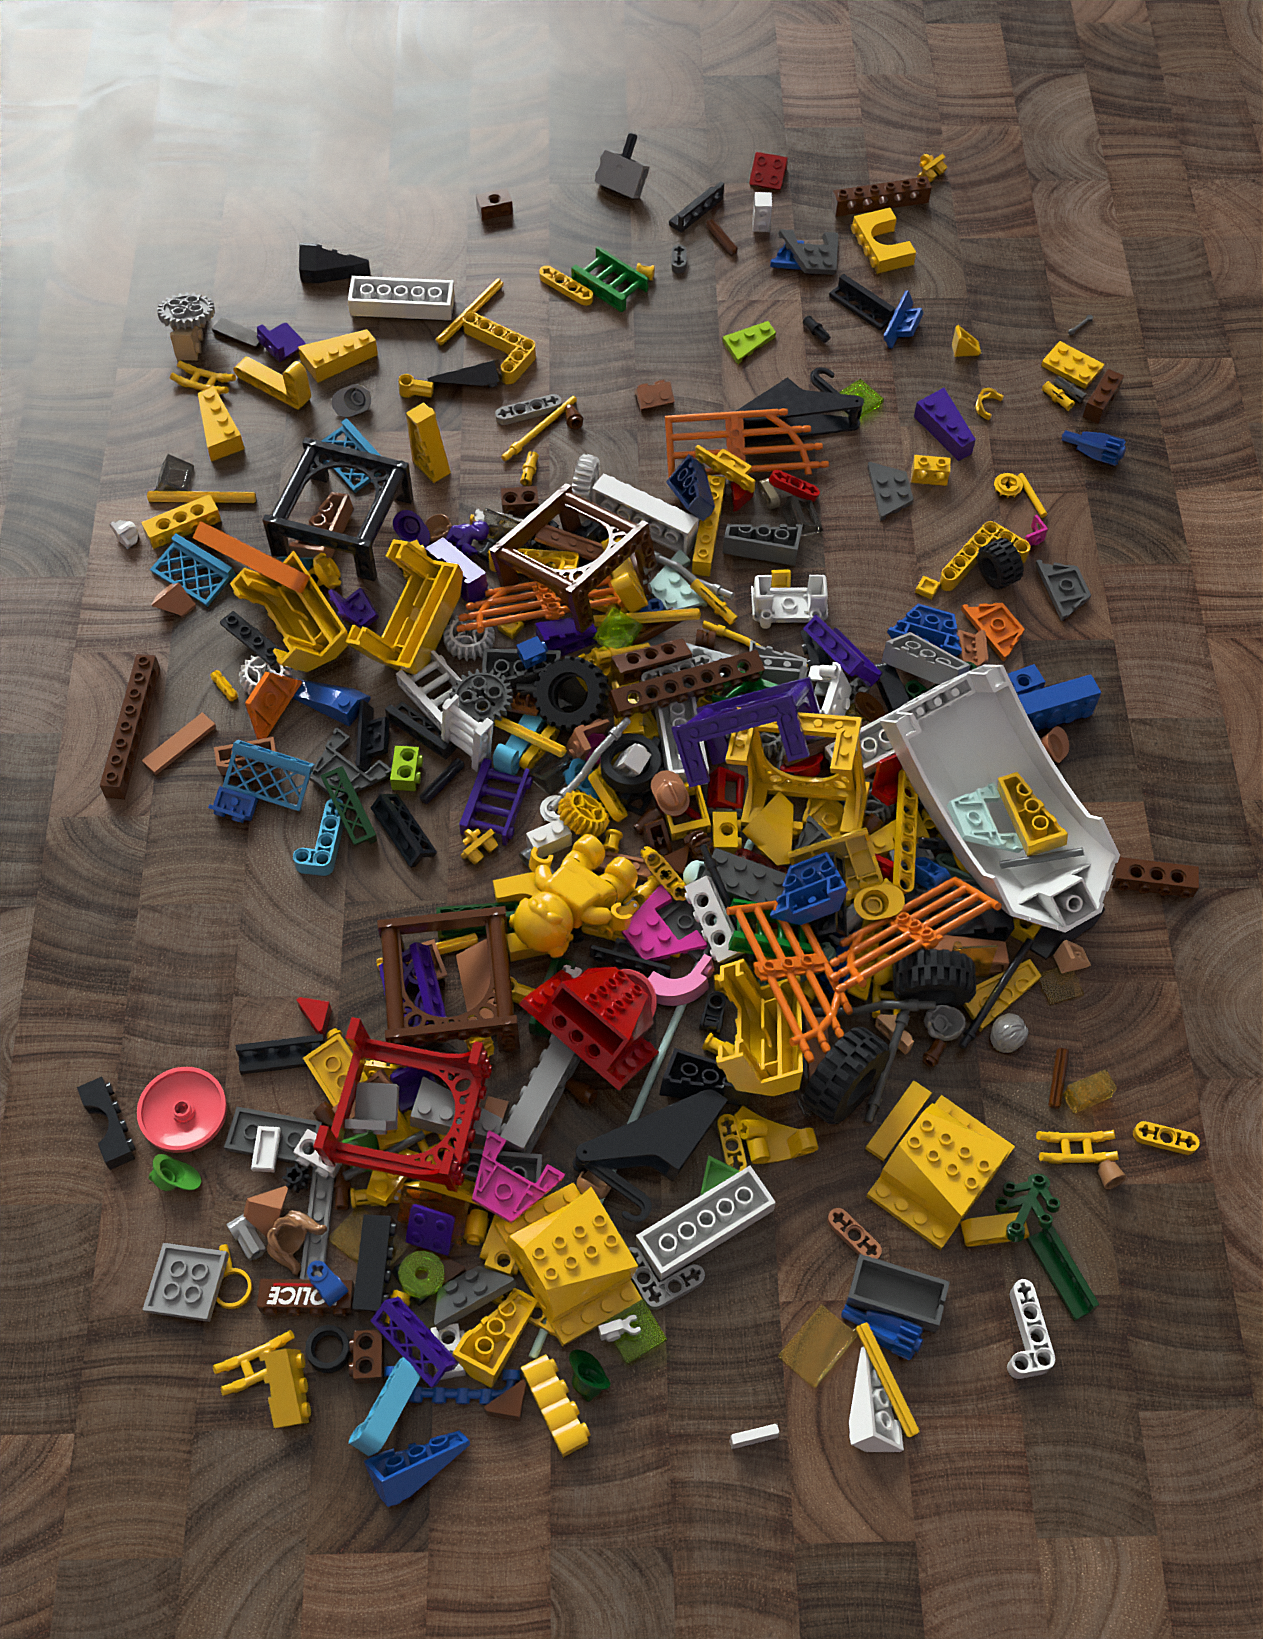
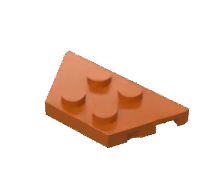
[961,603,1025,661]
[245,672,302,740]

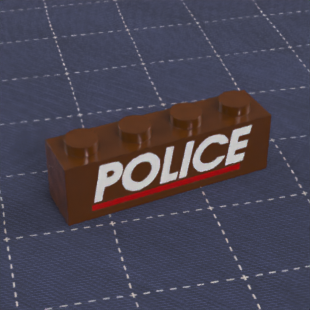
[257,1279,355,1317]

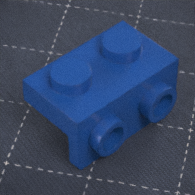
[208,786,259,823]

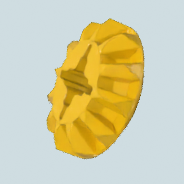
[993,473,1023,498]

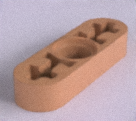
[827,1208,882,1259]

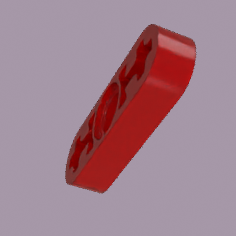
[769,470,820,502]

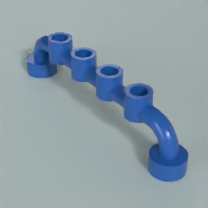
[384,1366,521,1405]

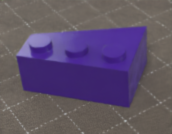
[535,617,598,656]

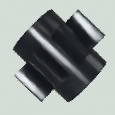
[282,1163,312,1193]

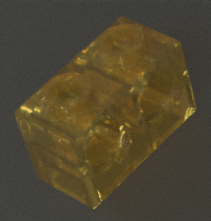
[1063,1069,1117,1113]

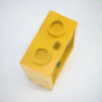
[664,782,711,841]

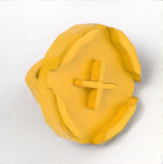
[308,553,341,589]

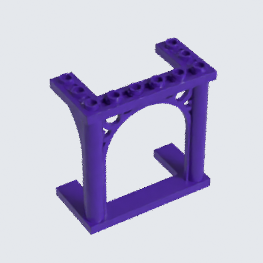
[671,676,821,788]

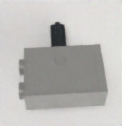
[594,133,650,199]

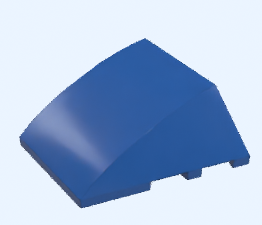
[887,604,962,656]
[770,852,848,925]

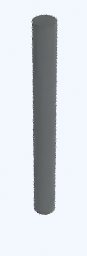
[1000,847,1084,869]
[342,1130,426,1181]

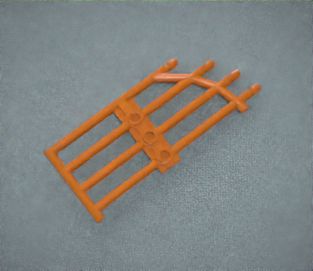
[665,408,829,479]
[456,573,625,633]
[829,876,1002,994]
[726,900,853,1063]

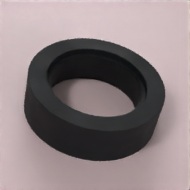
[601,733,661,794]

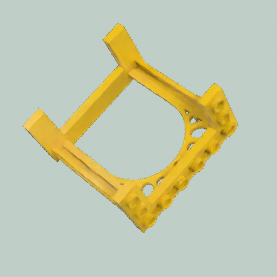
[726,707,870,835]

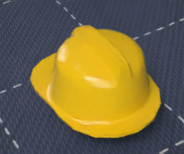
[854,884,905,920]

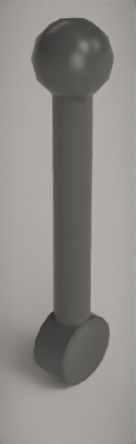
[1068,315,1093,335]

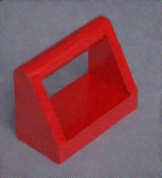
[707,766,745,810]

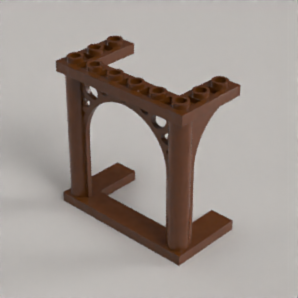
[489,484,657,633]
[377,906,520,1053]

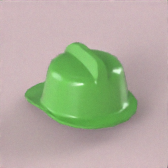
[148,1154,201,1191]

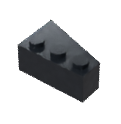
[938,908,1014,942]

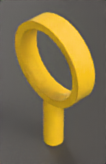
[216,1244,253,1309]

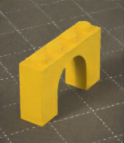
[851,208,916,274]
[493,872,547,962]

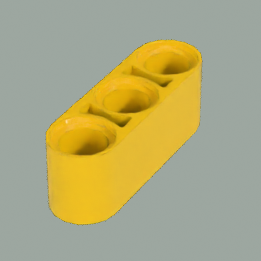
[960,1212,1029,1247]

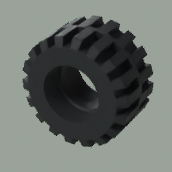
[977,538,1024,590]

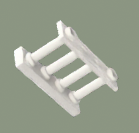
[396,650,471,732]
[441,694,494,773]

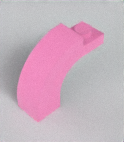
[648,954,714,1006]

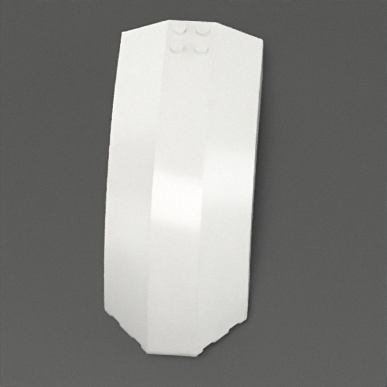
[880,664,1120,932]

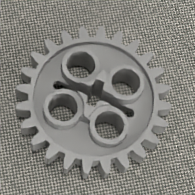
[157,292,215,330]

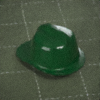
[569,1349,611,1402]

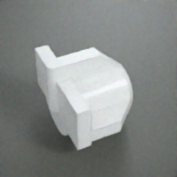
[110,520,139,549]

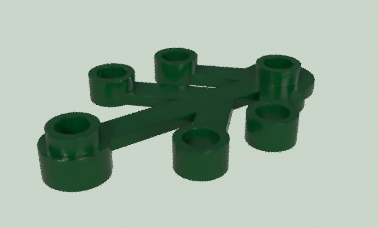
[995,1173,1060,1242]

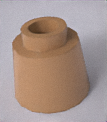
[1098,1160,1127,1189]

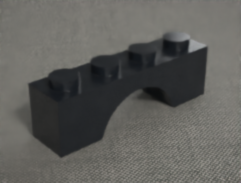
[77,1077,136,1170]

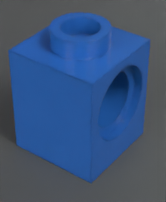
[516,636,548,669]

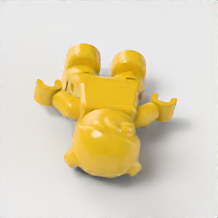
[509,834,638,958]

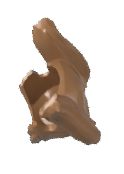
[266,1211,327,1276]

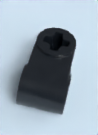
[699,991,726,1035]

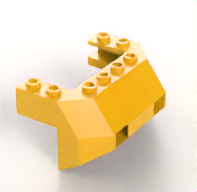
[345,539,463,675]
[230,550,348,672]
[716,959,803,1096]

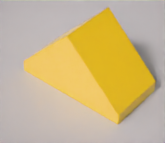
[952,325,981,357]

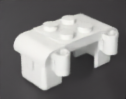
[751,575,828,629]
[804,662,852,743]

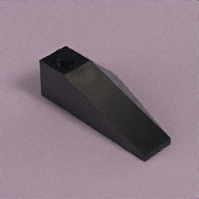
[299,243,371,284]
[427,359,502,388]
[1029,907,1105,960]

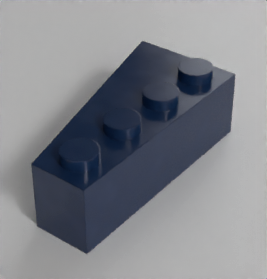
[666,454,715,521]

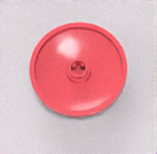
[137,1067,227,1153]

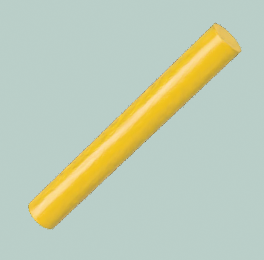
[1018,473,1047,518]

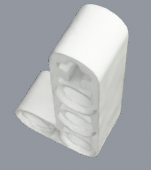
[1007,1279,1055,1379]

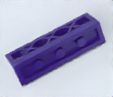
[371,1296,459,1388]

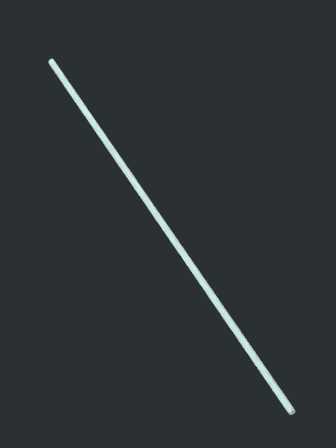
[528,838,754,1360]

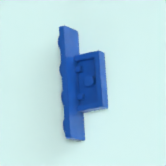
[884,290,924,348]

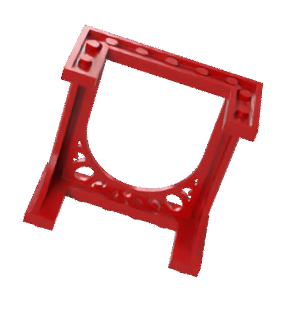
[313,1017,492,1192]

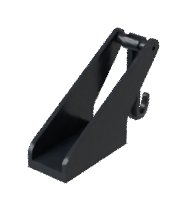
[736,367,864,445]
[572,1090,728,1223]

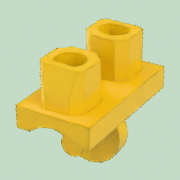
[917,153,948,182]
[460,829,498,865]

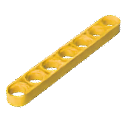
[893,768,918,895]

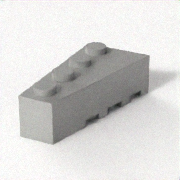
[881,632,970,685]
[410,1076,503,1146]

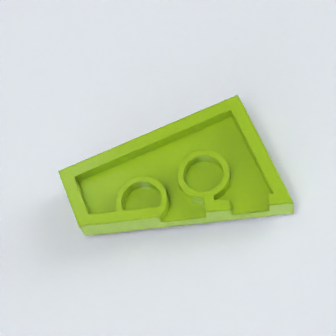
[722,321,776,364]

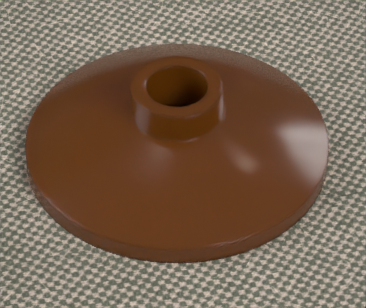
[854,692,886,722]

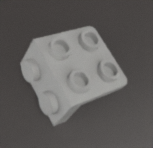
[345,1082,399,1134]

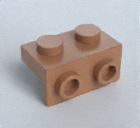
[634,380,675,410]
[957,629,989,668]

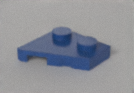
[770,240,804,269]

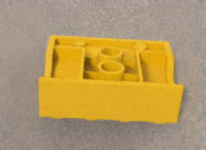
[788,827,884,899]

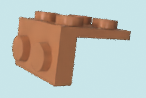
[565,719,610,761]

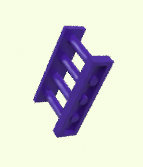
[459,758,533,846]

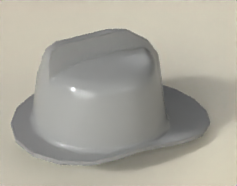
[332,384,371,417]

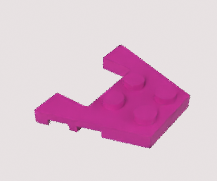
[621,885,707,962]
[472,1130,565,1224]

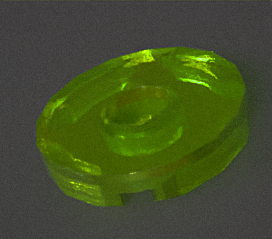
[398,1251,445,1298]

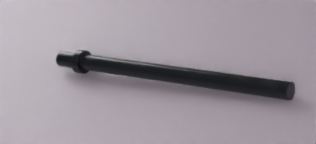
[958,938,1034,1049]

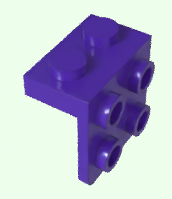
[257,322,306,363]
[328,588,379,629]
[390,1067,436,1114]
[405,1204,458,1256]

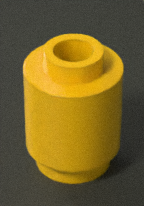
[463,1209,489,1245]

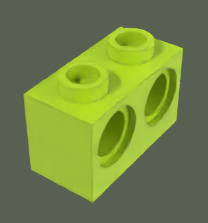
[390,746,423,791]

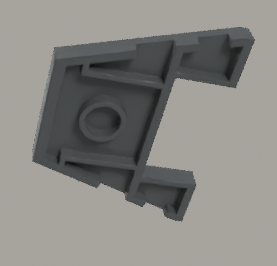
[778,229,838,275]
[309,727,392,800]

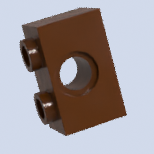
[476,188,513,220]

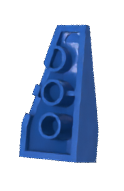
[293,679,371,727]
[364,1430,470,1507]

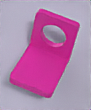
[1025,515,1048,546]

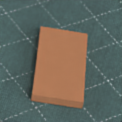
[456,938,496,1020]

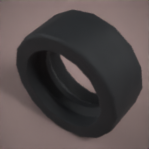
[305,1325,351,1373]

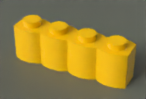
[521,1354,591,1457]

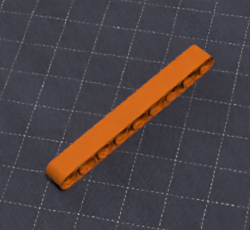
[192,521,311,594]

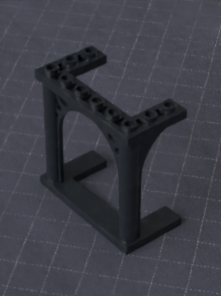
[263,437,414,582]

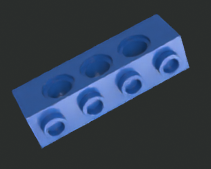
[1008,664,1046,695]

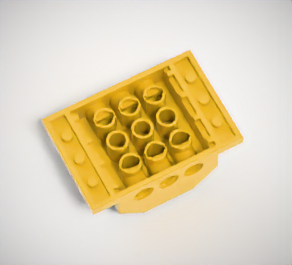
[866,1095,1015,1251]
[495,1182,643,1347]

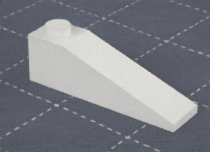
[849,1347,904,1452]

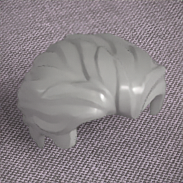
[924,1005,966,1041]
[990,1013,1029,1053]

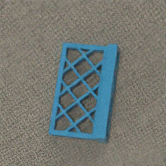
[322,418,381,493]
[150,533,237,607]
[222,740,315,811]

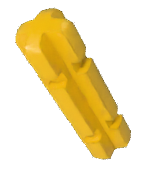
[210,670,238,701]

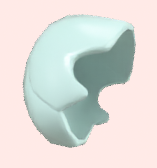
[683,860,706,885]

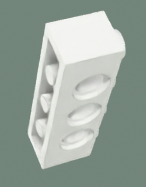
[684,876,744,963]

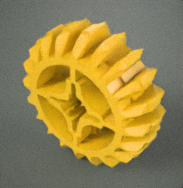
[557,790,610,838]

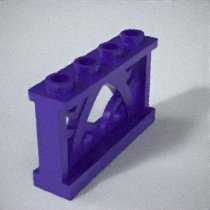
[803,614,883,687]
[379,942,446,1027]

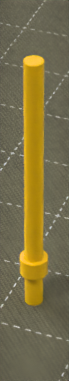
[501,396,577,462]

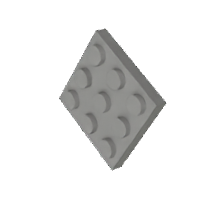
[143,1243,229,1322]

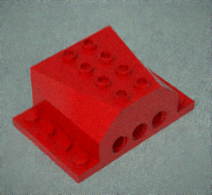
[519,967,659,1091]

